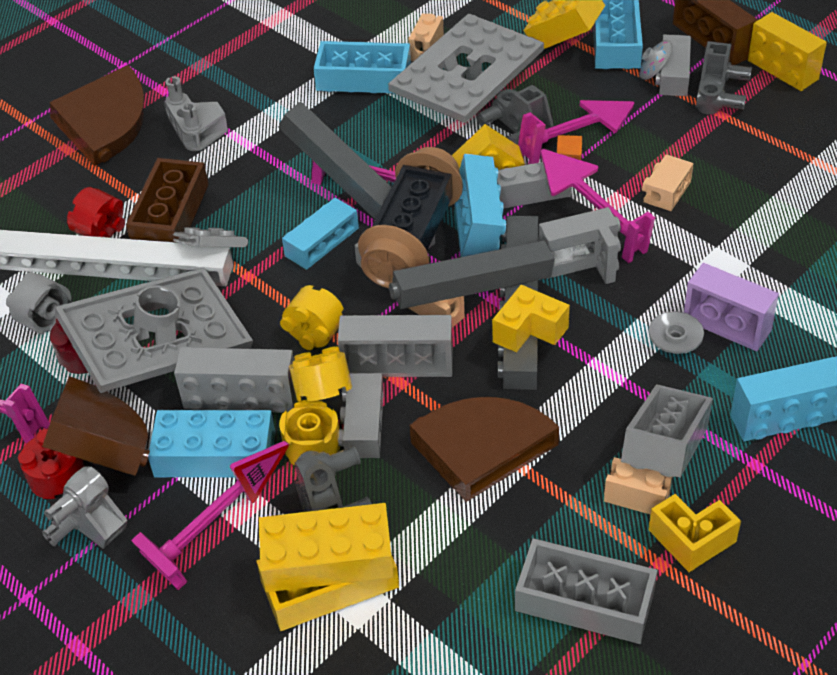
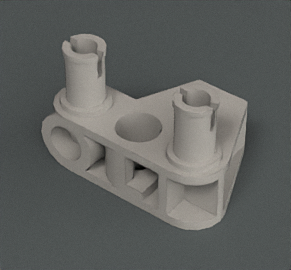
[164,76,228,151]
[42,466,128,549]

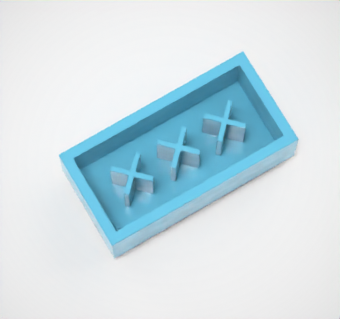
[593,0,643,69]
[314,41,411,94]
[454,154,506,257]
[730,356,837,442]
[148,410,275,478]

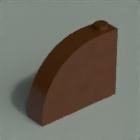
[50,65,144,166]
[42,376,150,476]
[410,397,559,502]

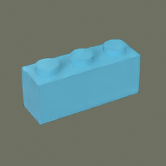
[282,198,359,270]

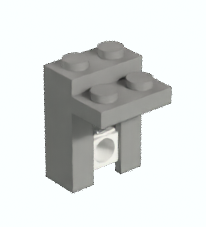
[539,207,621,284]

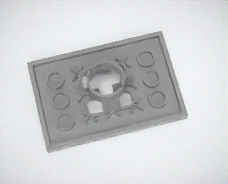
[388,14,544,124]
[55,268,253,393]

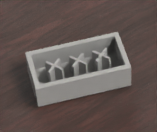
[338,315,453,377]
[174,347,296,413]
[621,384,713,478]
[515,538,658,644]

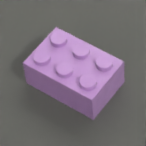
[684,262,779,351]

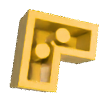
[452,124,525,170]
[492,285,570,353]
[648,494,741,572]

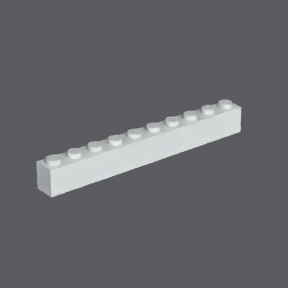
[0,230,233,287]

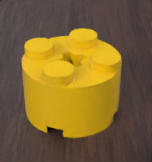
[280,285,344,350]
[289,346,352,401]
[279,400,340,465]

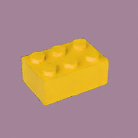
[523,0,605,49]
[748,12,827,91]

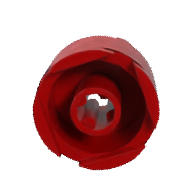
[67,187,125,238]
[18,429,85,499]

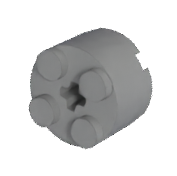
[6,272,71,334]

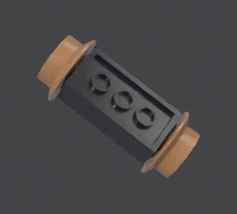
[358,147,463,288]

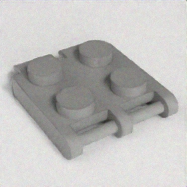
[173,227,248,247]

